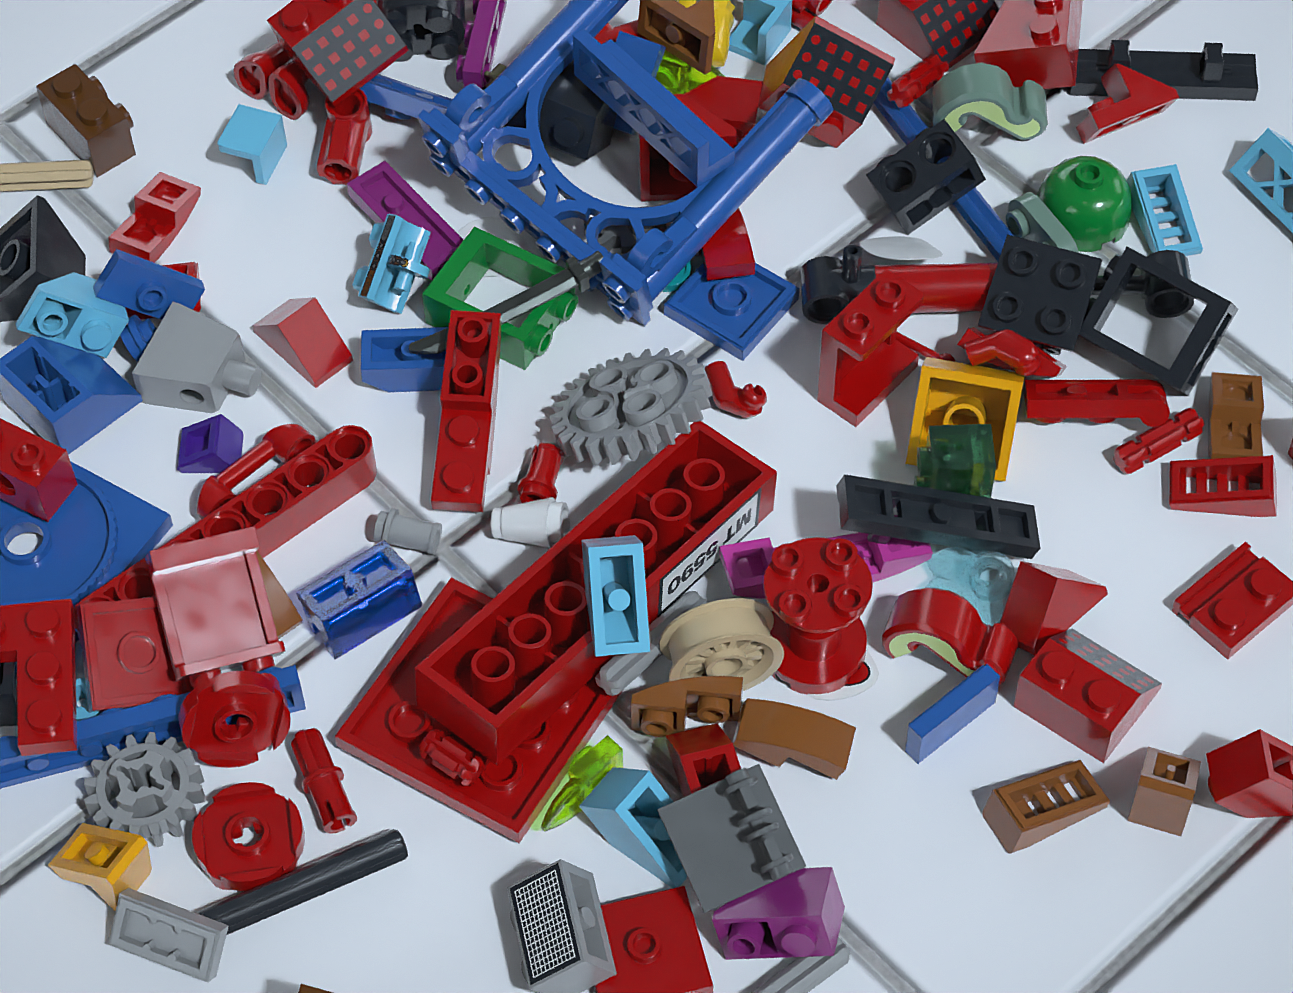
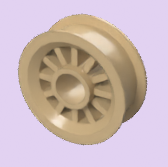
[659,598,784,691]

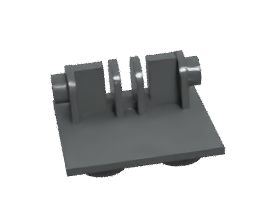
[657,764,806,913]

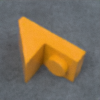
[48,823,152,911]

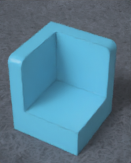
[729,0,792,65]
[217,104,287,185]

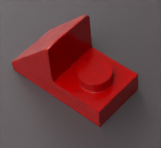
[1076,64,1179,144]

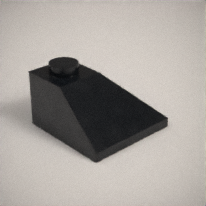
[0,195,86,322]

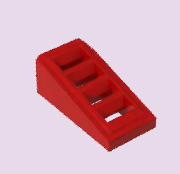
[1169,455,1277,517]

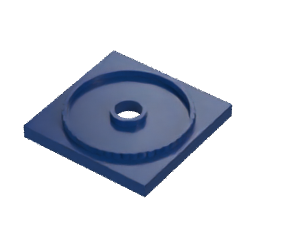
[0,461,173,643]

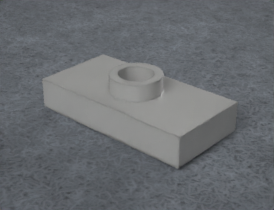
[108,888,229,982]

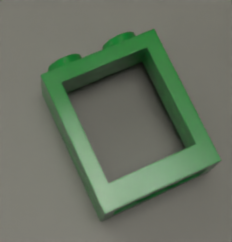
[422,226,578,370]

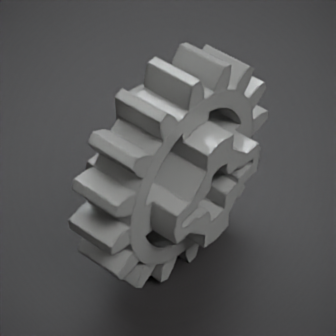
[83,732,205,847]

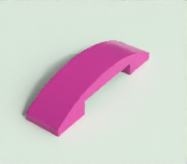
[719,515,933,599]

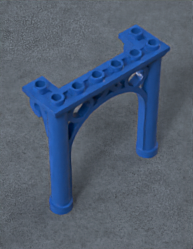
[417,0,833,327]

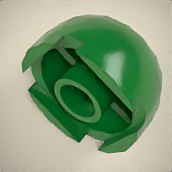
[1037,156,1131,252]

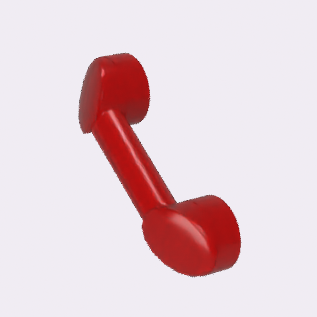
[197,424,316,519]

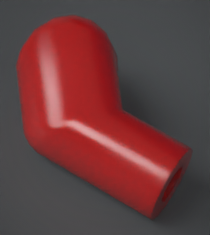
[965,329,1041,376]
[705,361,767,418]

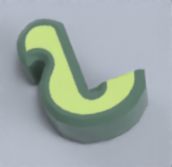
[932,62,1048,140]

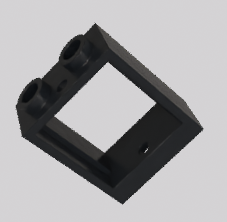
[1079,246,1239,396]

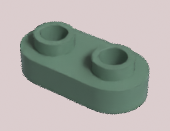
[1006,192,1079,253]

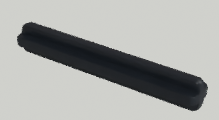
[197,829,408,935]

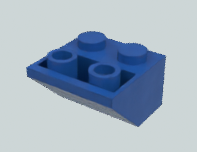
[0,336,143,455]

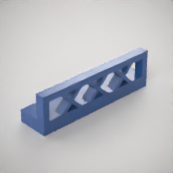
[573,29,735,187]

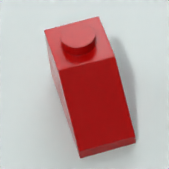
[1206,729,1293,818]

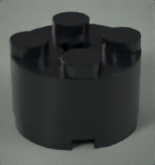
[377,0,465,62]

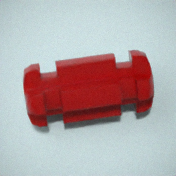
[419,729,484,786]

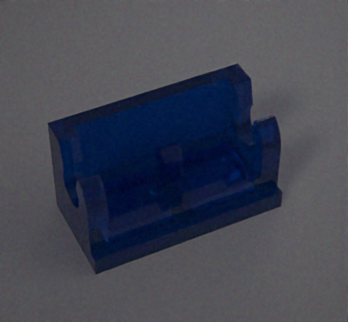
[296,540,422,660]

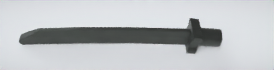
[409,251,603,354]

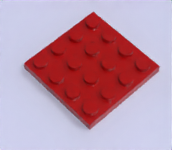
[335,577,624,843]

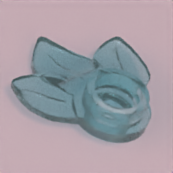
[925,547,1016,626]

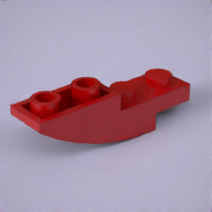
[431,310,502,512]

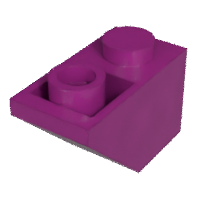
[712,867,845,960]

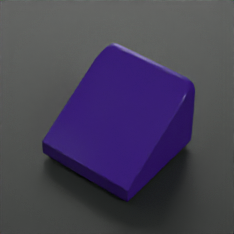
[177,414,244,473]

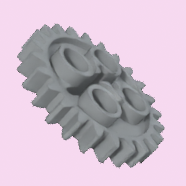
[549,348,713,465]

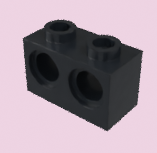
[866,119,986,235]

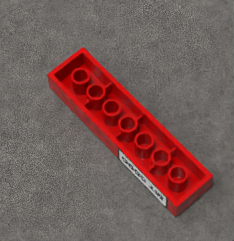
[415,421,777,765]

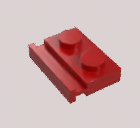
[1172,541,1293,660]

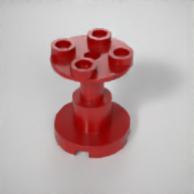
[763,537,873,695]

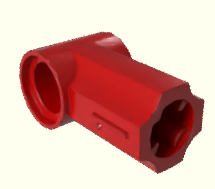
[317,89,373,185]

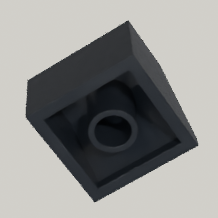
[504,59,617,161]

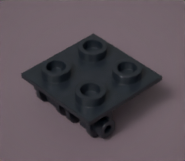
[978,234,1103,355]

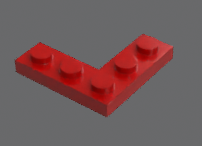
[0,598,77,756]

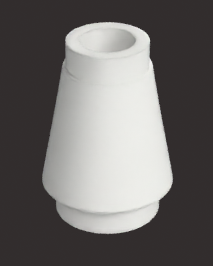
[491,497,570,548]

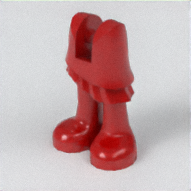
[233,39,309,120]

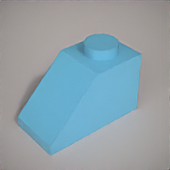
[582,535,650,656]
[579,767,687,888]

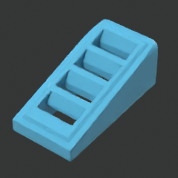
[1127,164,1203,256]

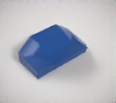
[361,327,448,393]

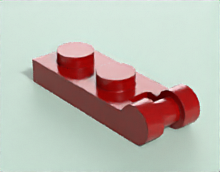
[1024,379,1170,427]

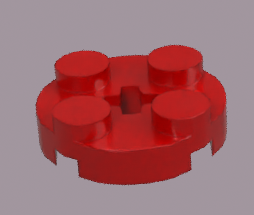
[179,671,291,768]
[192,782,305,891]

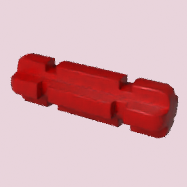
[887,54,949,108]
[1113,408,1205,474]

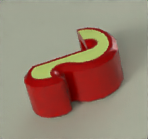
[882,587,1019,686]

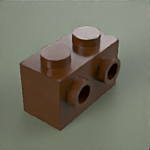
[36,64,136,178]

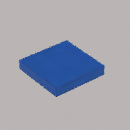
[664,263,800,361]

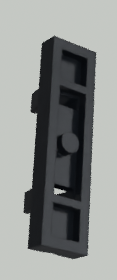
[1070,40,1259,101]
[836,474,1041,559]

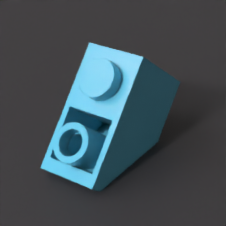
[16,272,129,358]

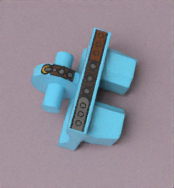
[352,214,431,314]

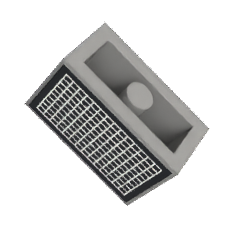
[507,859,617,993]

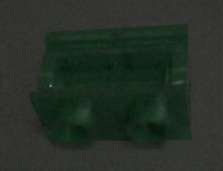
[913,424,996,498]

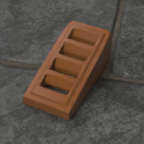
[983,760,1110,854]

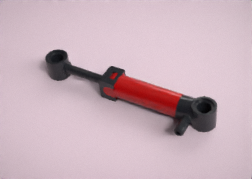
[800,244,1194,324]

